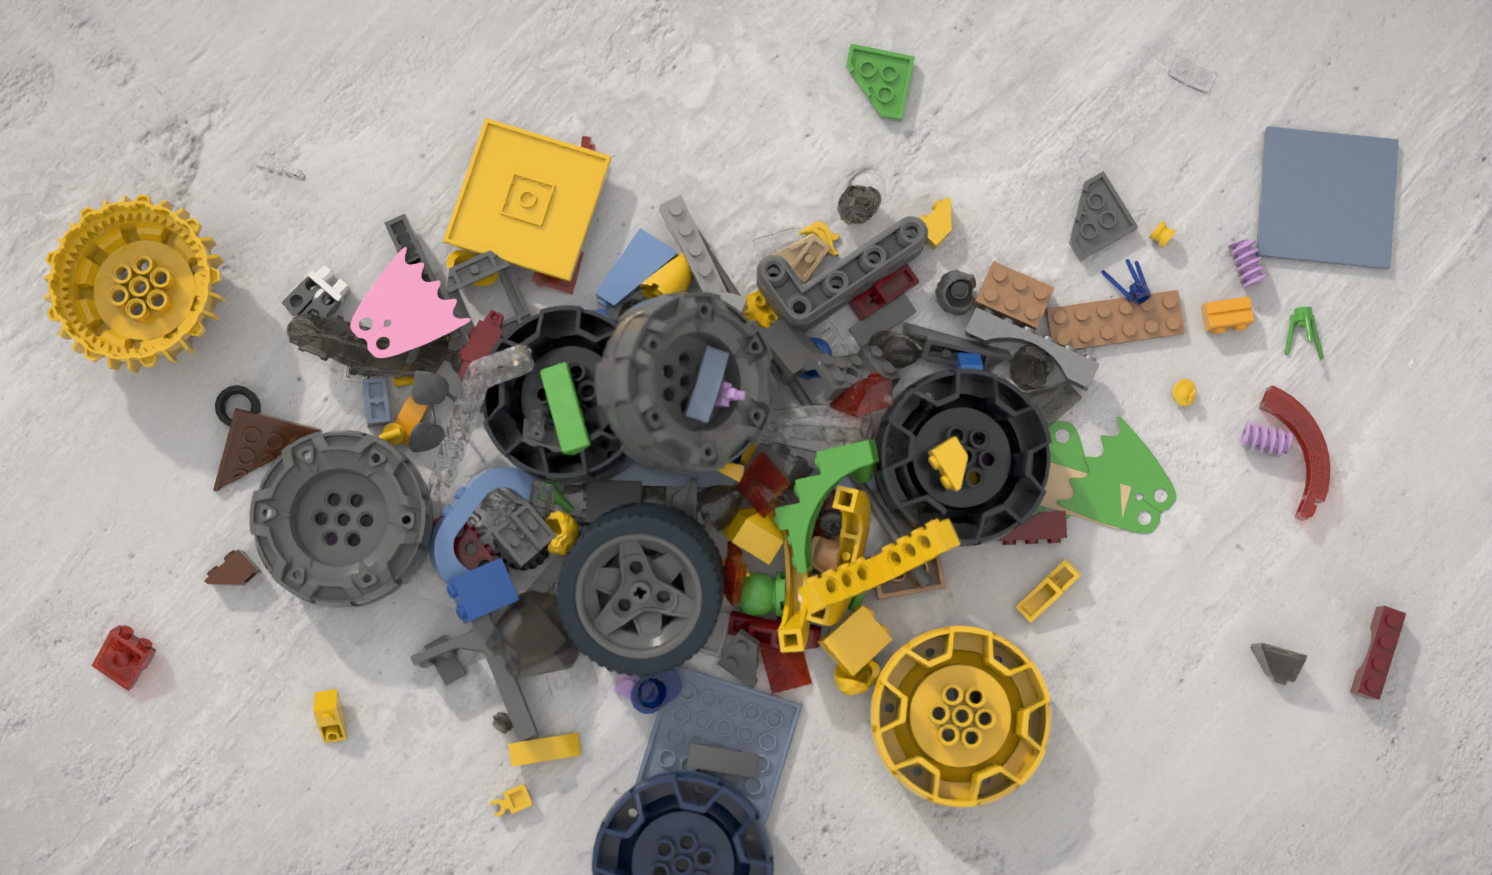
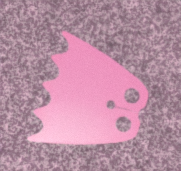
[350,247,471,358]

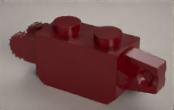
[459,310,504,386]

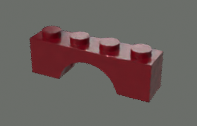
[1350,606,1406,700]

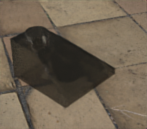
[1250,643,1307,686]

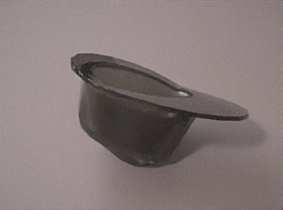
[868,331,922,368]

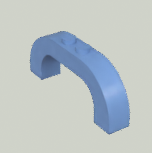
[429,467,540,585]

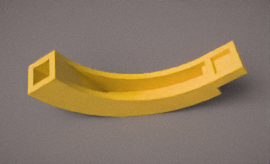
[778,529,812,652]

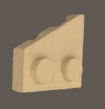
[772,233,831,283]

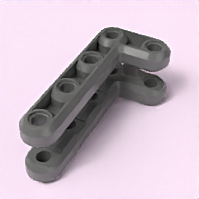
[756,216,928,333]

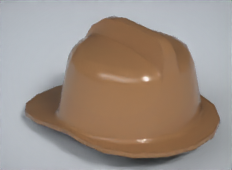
[811,535,840,578]

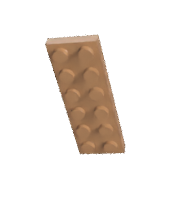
[1045,290,1185,350]

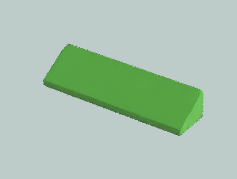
[540,362,590,455]

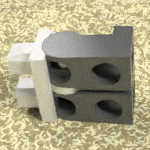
[281,265,350,334]

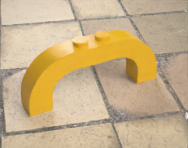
[806,485,871,626]

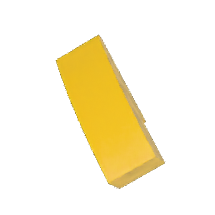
[1015,557,1082,623]
[508,732,582,767]

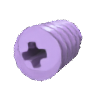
[1228,239,1268,288]
[1241,419,1293,458]

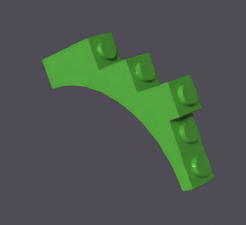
[774,439,879,574]

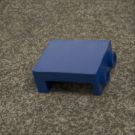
[446,558,519,623]

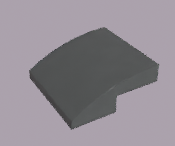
[491,502,557,568]

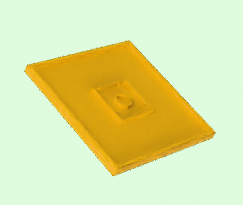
[443,118,612,282]

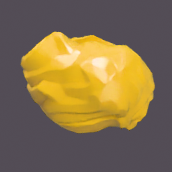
[546,511,579,556]
[833,659,880,696]

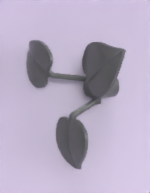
[409,371,483,452]

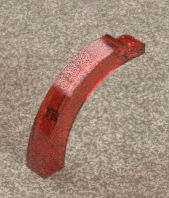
[1259,385,1330,521]

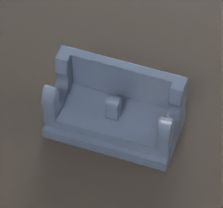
[362,377,391,427]

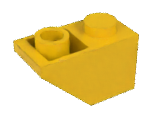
[920,196,952,250]
[928,436,968,492]
[313,689,347,743]

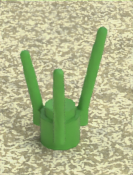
[1285,307,1324,360]

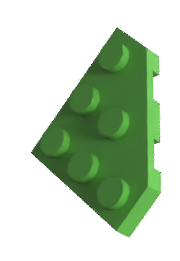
[846,44,915,122]

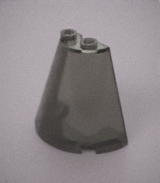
[485,590,581,679]

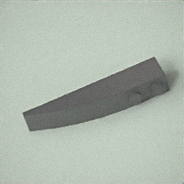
[384,214,461,345]

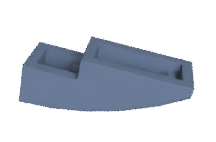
[684,346,729,423]

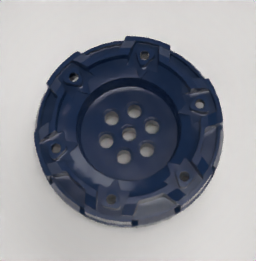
[592,770,774,875]

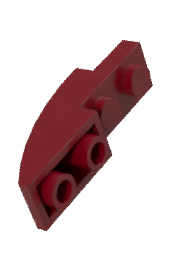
[728,611,822,649]

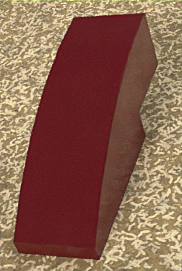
[849,264,920,322]

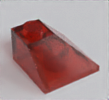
[829,373,894,417]

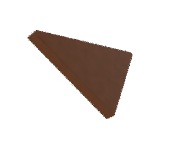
[213,408,321,491]

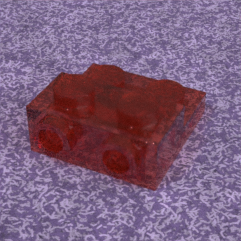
[92,625,157,691]

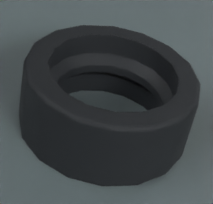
[215,385,261,427]

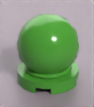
[734,572,786,617]

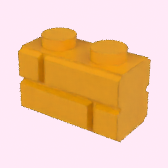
[1201,296,1254,335]

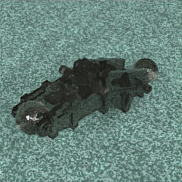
[286,310,462,379]

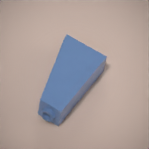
[596,228,678,310]

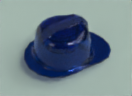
[630,670,681,714]

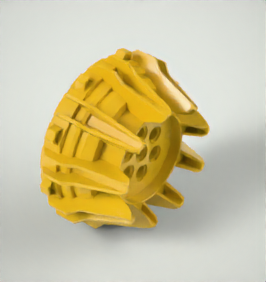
[43,194,226,374]

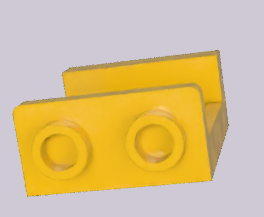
[818,605,892,676]

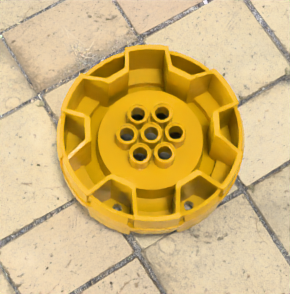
[870,626,1051,807]

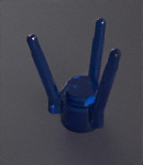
[1101,259,1151,305]

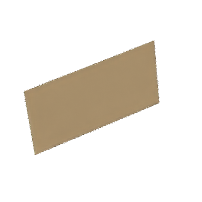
[1040,462,1132,530]

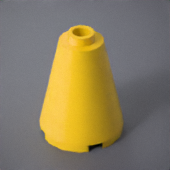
[640,252,693,300]

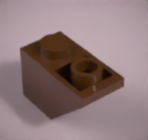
[204,549,261,586]

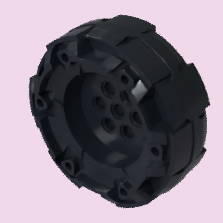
[481,305,635,485]
[872,368,1052,547]

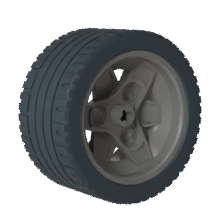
[556,502,725,677]

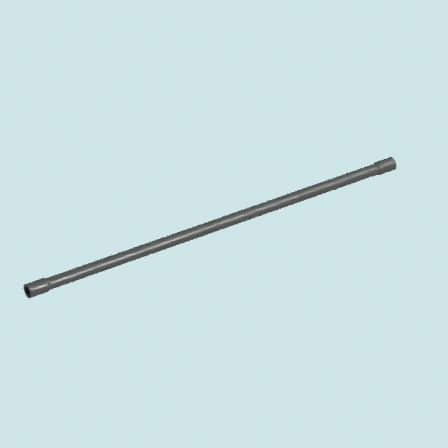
[698,231,933,588]

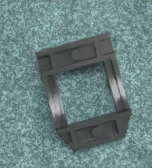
[447,250,531,340]

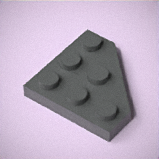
[1069,171,1138,262]

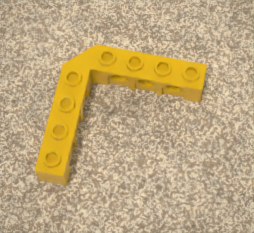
[798,519,961,614]

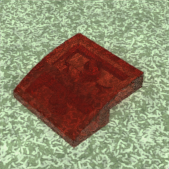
[737,451,791,518]
[724,541,747,606]

